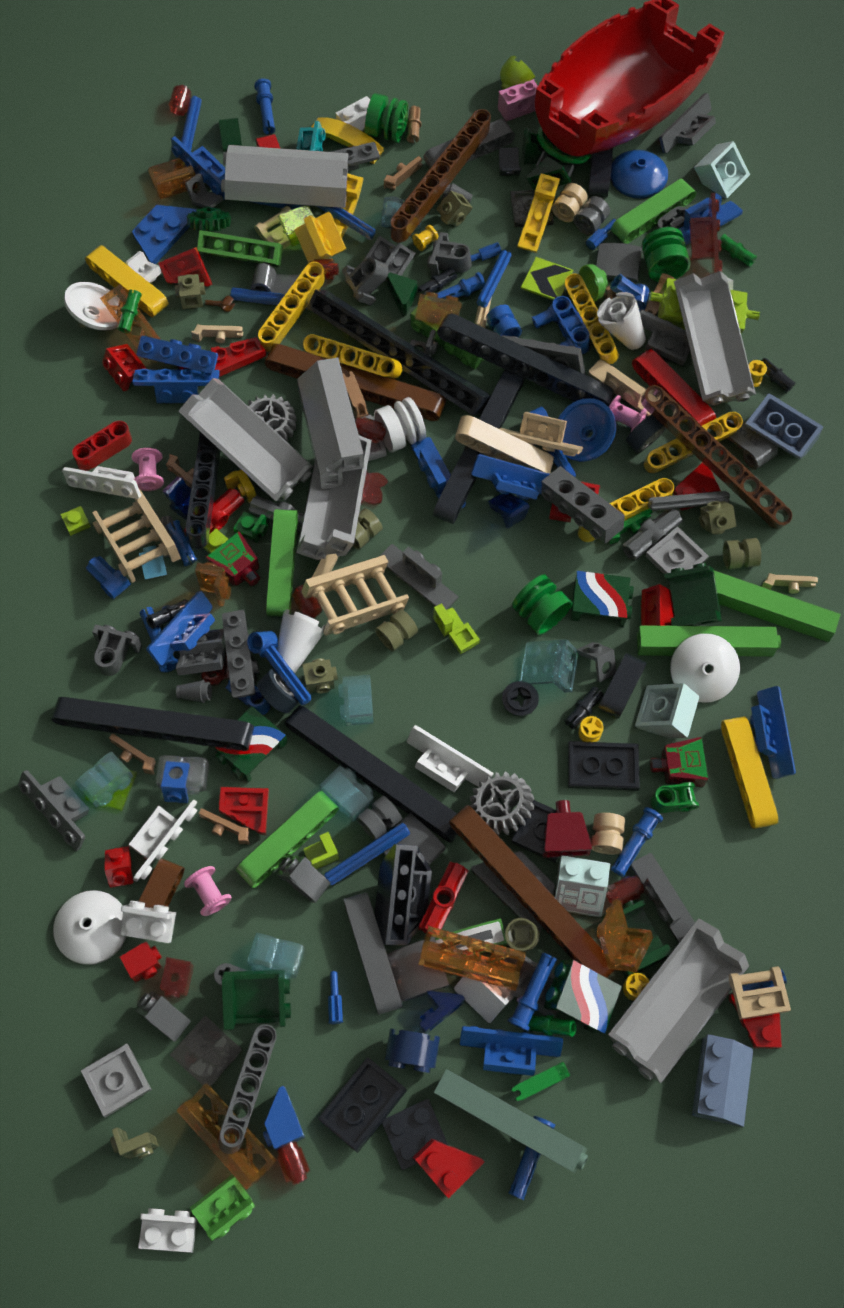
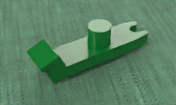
[609,509,653,544]
[511,1061,570,1101]

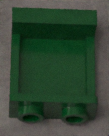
[222,970,291,1030]

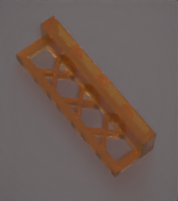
[100,284,161,361]
[418,926,526,991]
[176,1083,277,1190]

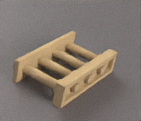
[92,489,181,583]
[301,555,409,636]

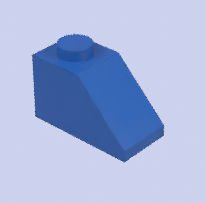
[263,1086,305,1151]

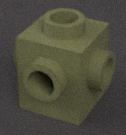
[437,191,473,226]
[175,274,205,309]
[699,501,736,535]
[302,659,338,694]

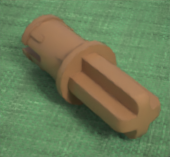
[406,105,422,143]

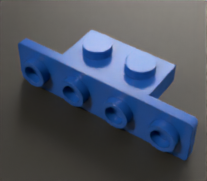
[171,136,225,200]
[679,193,743,245]
[136,336,218,374]
[133,369,220,403]
[411,437,466,508]
[471,454,550,500]
[147,591,215,666]
[750,686,796,779]
[460,1026,563,1076]

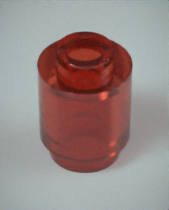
[169,85,192,116]
[309,259,339,280]
[355,417,386,444]
[292,585,323,618]
[606,875,644,908]
[277,1142,311,1185]

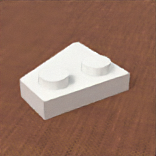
[336,96,370,131]

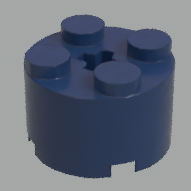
[385,1028,440,1073]

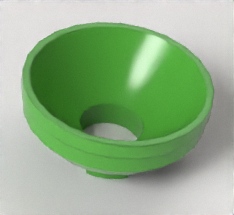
[579,264,608,302]

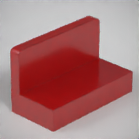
[641,584,675,626]

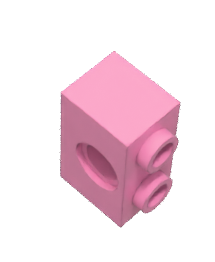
[498,79,538,122]

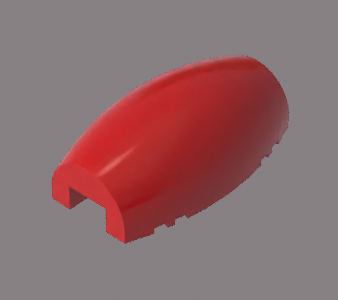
[535,0,725,156]

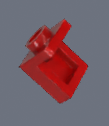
[105,846,134,887]

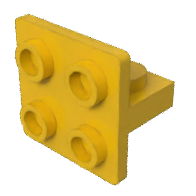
[294,212,346,263]

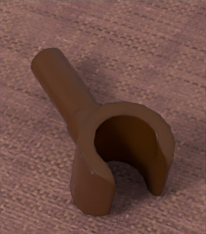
[205,296,235,312]

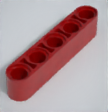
[632,349,716,426]

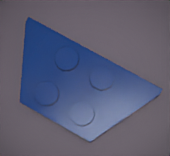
[132,205,197,264]

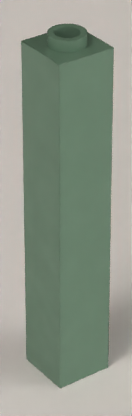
[434,1069,588,1173]

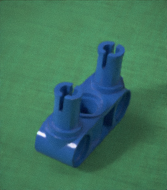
[532,296,590,354]

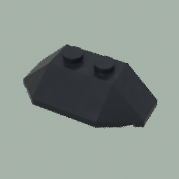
[374,844,432,945]

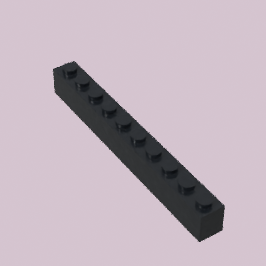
[307,289,491,415]

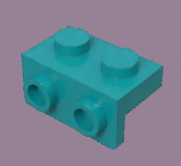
[296,121,326,152]

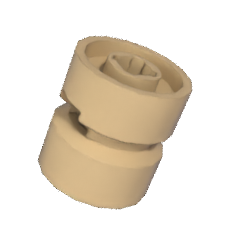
[552,183,588,222]
[591,813,625,855]

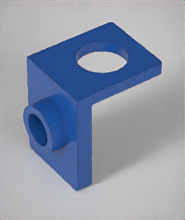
[161,761,190,803]

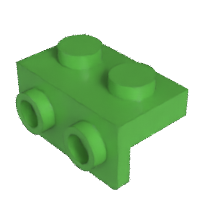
[190,1173,255,1241]

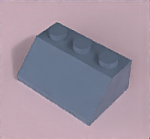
[745,394,823,459]
[692,1034,753,1127]

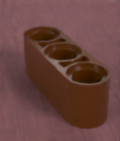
[138,858,185,908]

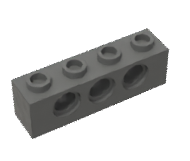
[542,466,625,544]

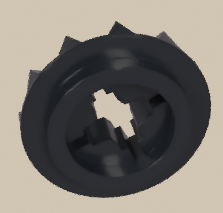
[502,681,539,717]

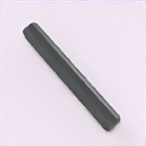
[648,491,730,511]

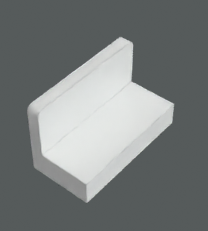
[454,960,515,1023]

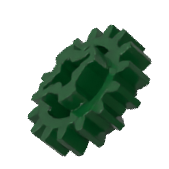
[187,207,231,232]

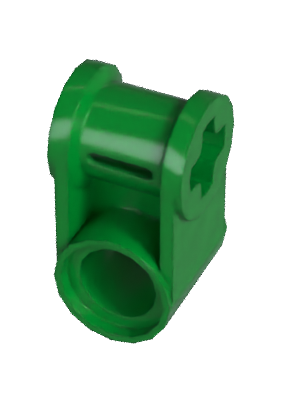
[651,782,699,813]

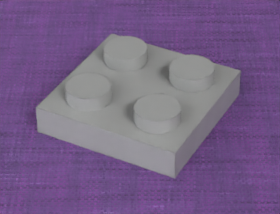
[645,527,709,574]
[81,1044,152,1118]

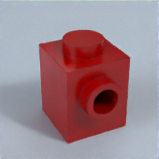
[120,941,162,983]

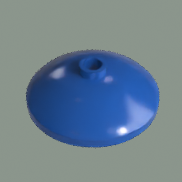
[610,150,668,199]
[558,399,616,462]

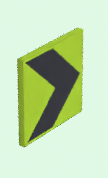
[521,257,574,300]

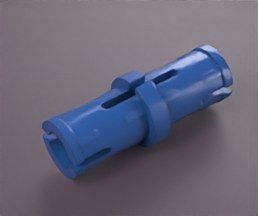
[166,520,197,566]

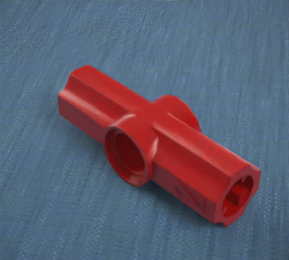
[183,488,244,536]
[419,862,469,937]

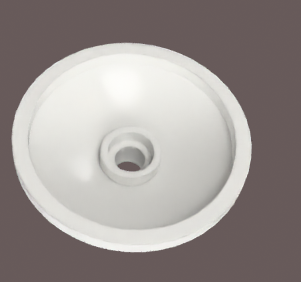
[64,282,124,330]
[670,634,740,703]
[53,891,127,965]

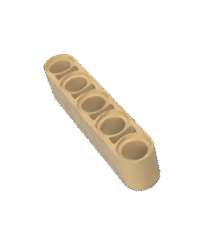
[455,415,554,474]

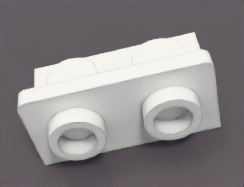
[120,901,176,943]
[139,1209,197,1253]

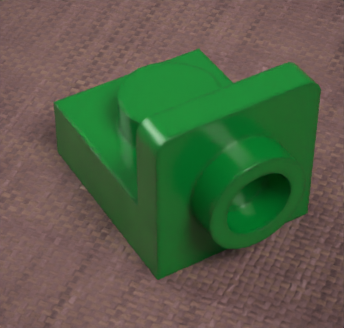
[233,511,268,543]

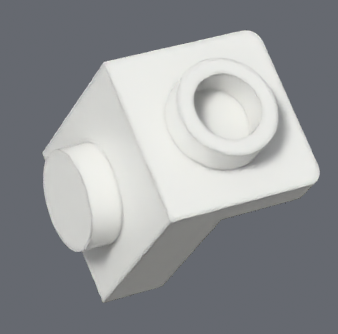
[126,251,162,283]

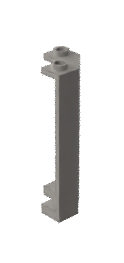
[221,145,348,208]
[674,271,756,405]
[297,358,364,489]
[179,378,313,501]
[296,435,372,560]
[608,918,749,1084]

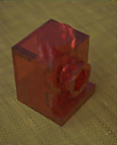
[160,957,194,999]

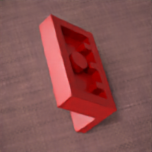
[102,344,147,391]

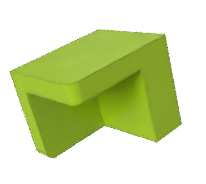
[304,832,339,870]

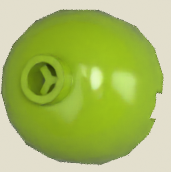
[500,56,537,90]

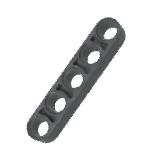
[423,119,515,168]
[343,892,402,1015]
[218,1024,277,1154]

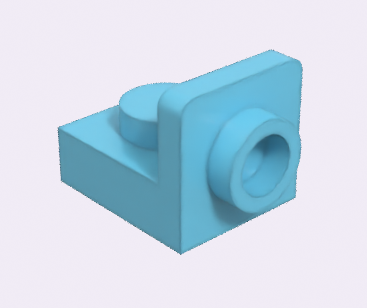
[139,545,167,579]

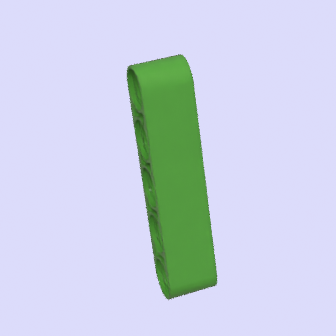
[611,179,696,244]
[266,509,298,617]
[236,791,339,888]

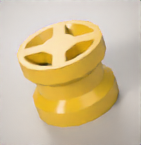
[578,716,603,742]
[623,973,649,1001]

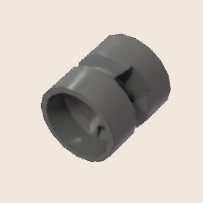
[573,196,610,235]
[356,796,402,841]

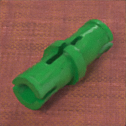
[717,234,757,267]
[117,289,142,333]
[528,1015,576,1037]

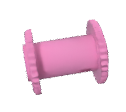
[609,395,647,432]
[132,448,164,491]
[184,866,232,916]

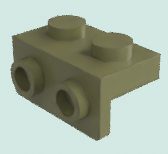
[110,1127,159,1159]

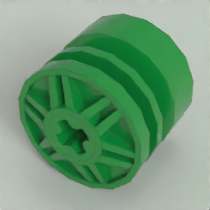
[365,93,408,143]
[641,227,691,282]
[512,574,573,635]

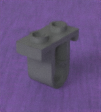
[427,232,472,277]
[342,257,388,306]
[92,624,142,676]
[276,856,330,903]
[136,991,191,1042]

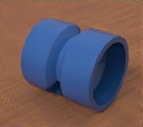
[486,305,522,338]

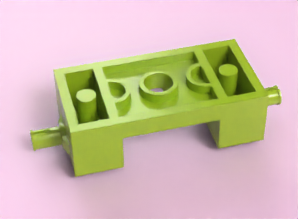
[649,278,760,334]

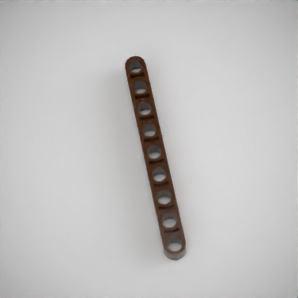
[391,109,491,243]
[265,344,446,421]
[641,385,793,529]
[449,805,617,978]

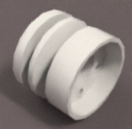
[374,397,426,453]

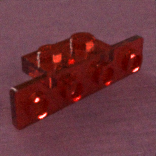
[689,193,722,274]

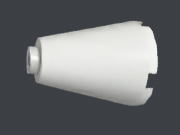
[597,292,646,350]
[277,609,325,674]

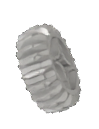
[248,394,297,442]
[470,771,534,836]

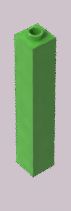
[714,571,841,642]
[637,626,781,657]

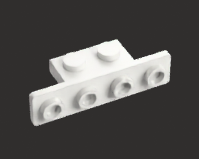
[62,466,141,499]
[407,725,494,792]
[128,799,198,882]

